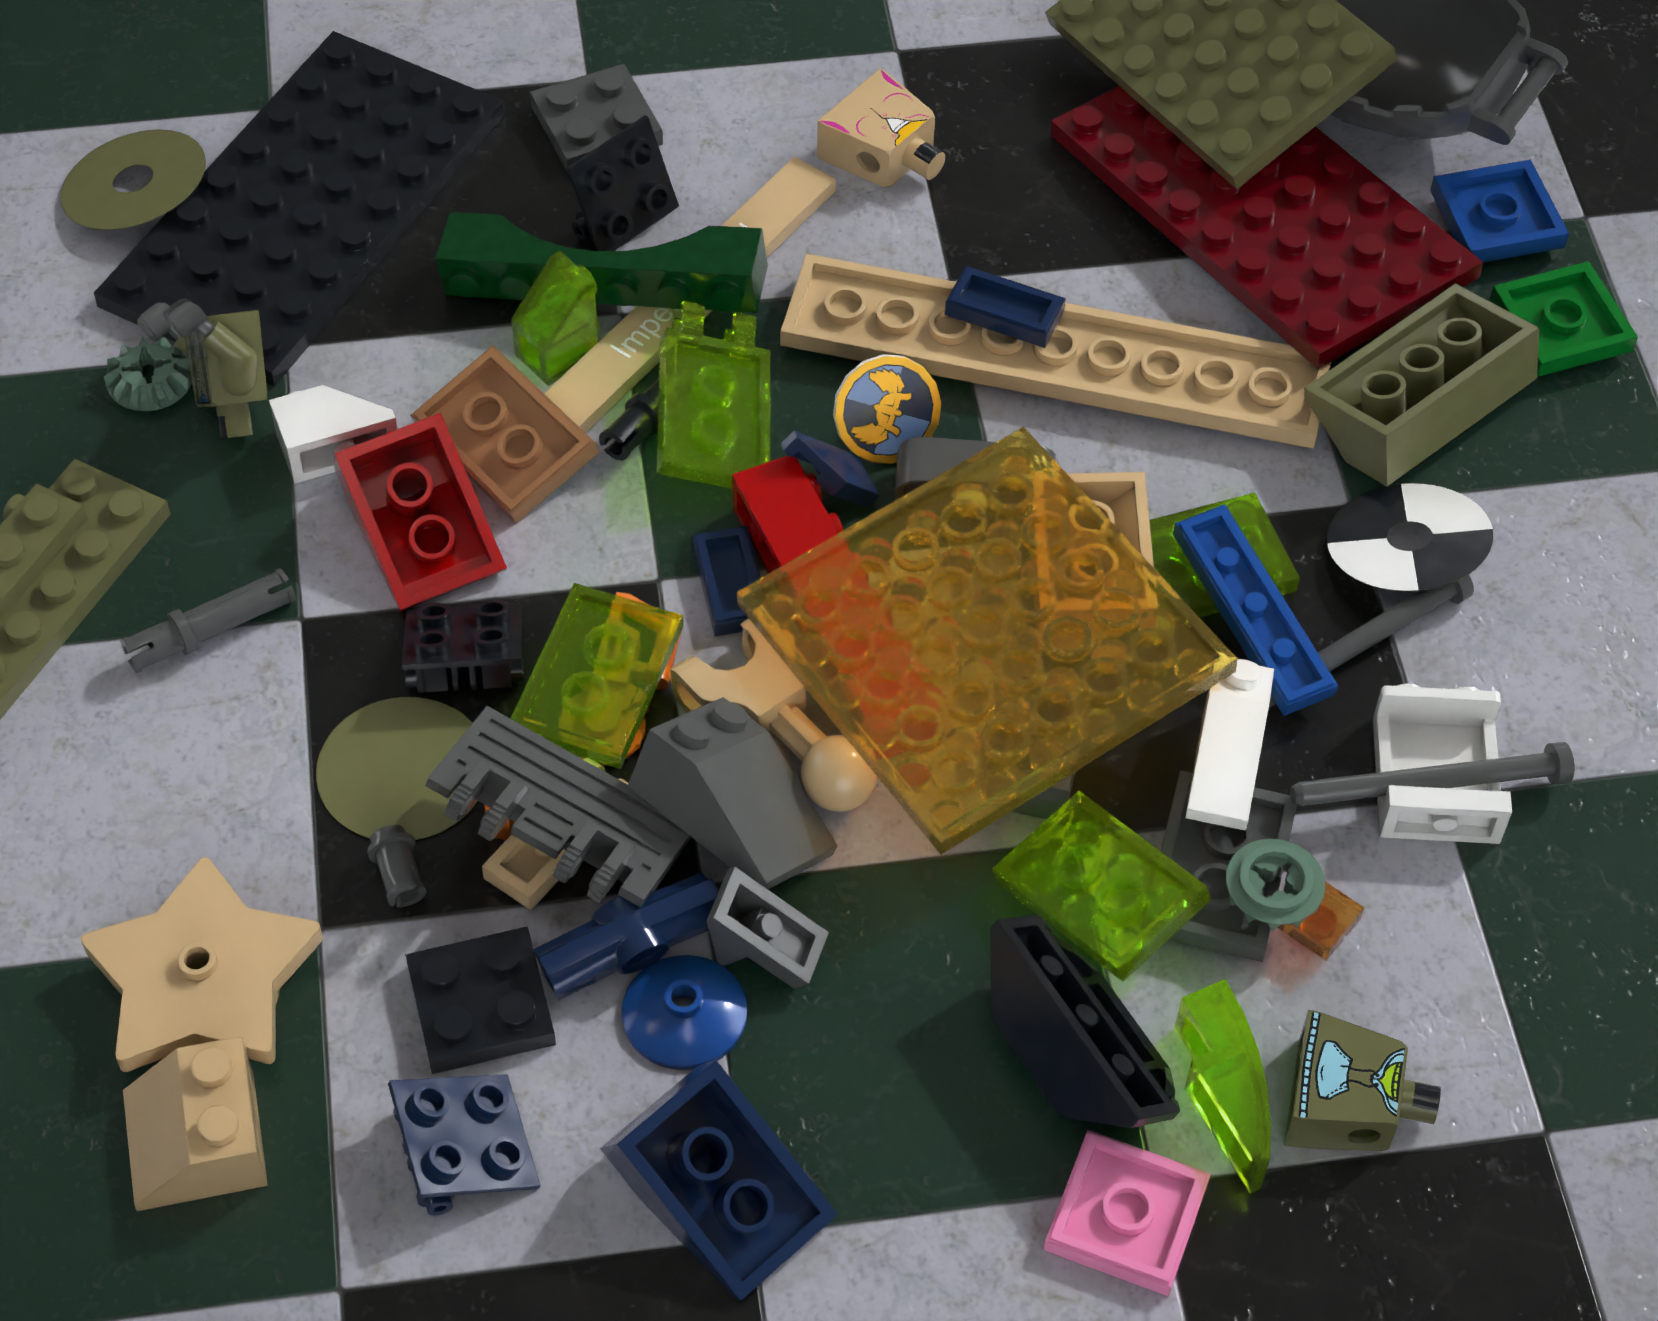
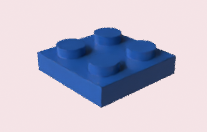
[1430,159,1569,262]

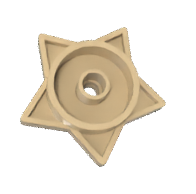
[80,857,323,1072]

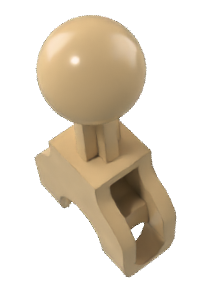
[670,612,878,812]

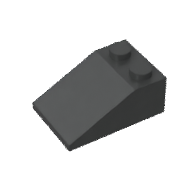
[627,697,837,889]

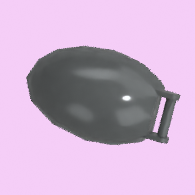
[1331,0,1568,145]

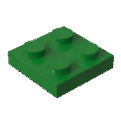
[1489,261,1638,377]

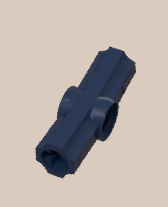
[534,872,719,1001]

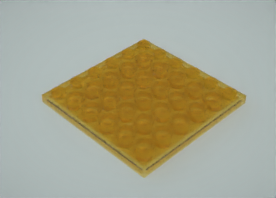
[737,426,1237,855]

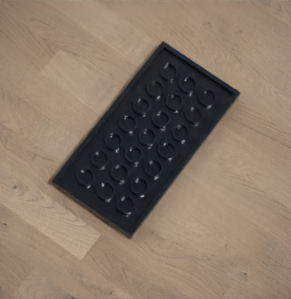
[94,31,505,387]

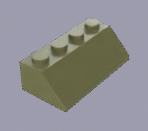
[1304,283,1539,486]

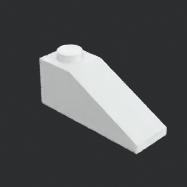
[1185,657,1274,831]

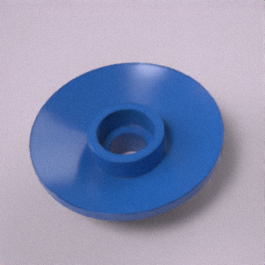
[622,955,747,1070]

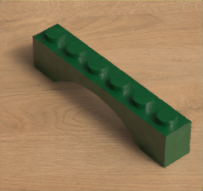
[435,212,768,313]

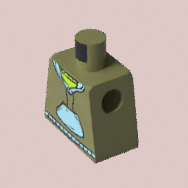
[1284,1009,1441,1151]

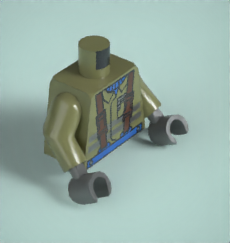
[137,299,267,438]

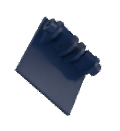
[388,1074,541,1216]

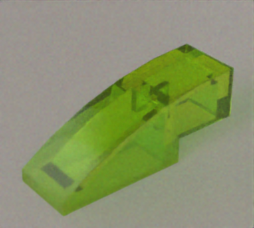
[1174,979,1271,1193]

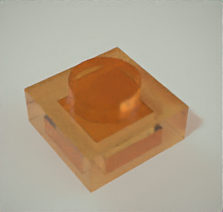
[1278,881,1365,961]

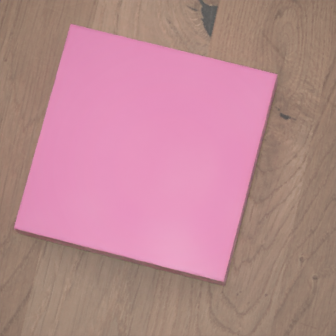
[1044,1130,1211,1297]

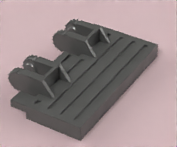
[425,706,691,908]

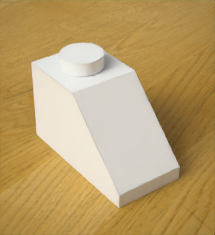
[269,385,397,484]

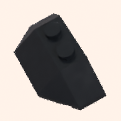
[990,914,1180,1128]

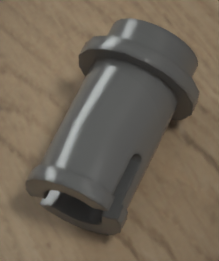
[367,825,426,907]

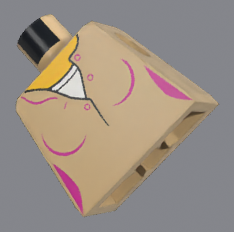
[817,68,945,187]

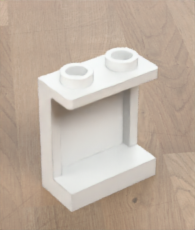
[1373,684,1512,844]

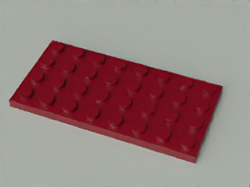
[1051,86,1483,369]

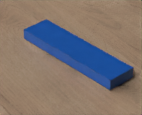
[1172,504,1338,716]

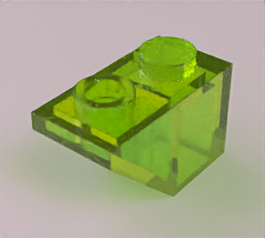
[511,251,600,386]

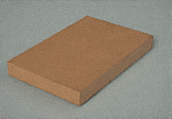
[410,345,600,524]

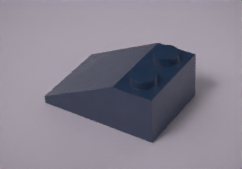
[600,1060,838,1301]

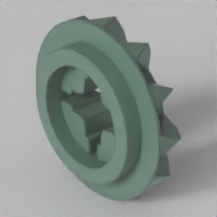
[104,336,192,411]
[1224,838,1325,931]

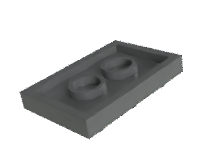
[1141,770,1297,962]

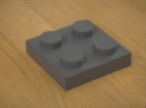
[530,64,663,173]

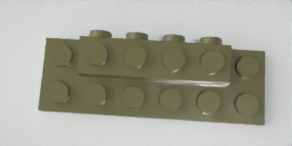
[0,459,171,719]

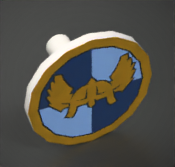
[833,354,942,464]

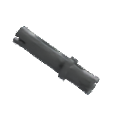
[120,568,296,673]

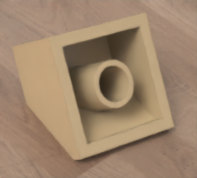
[123,1036,268,1211]

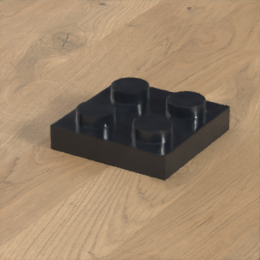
[405,926,556,1074]

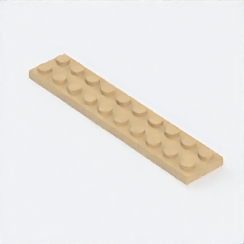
[780,253,1331,449]

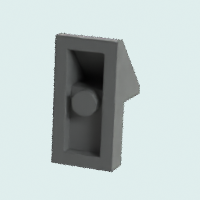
[707,866,829,989]

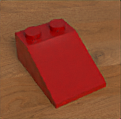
[334,413,507,612]

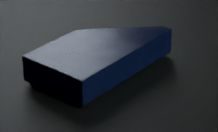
[781,430,880,508]

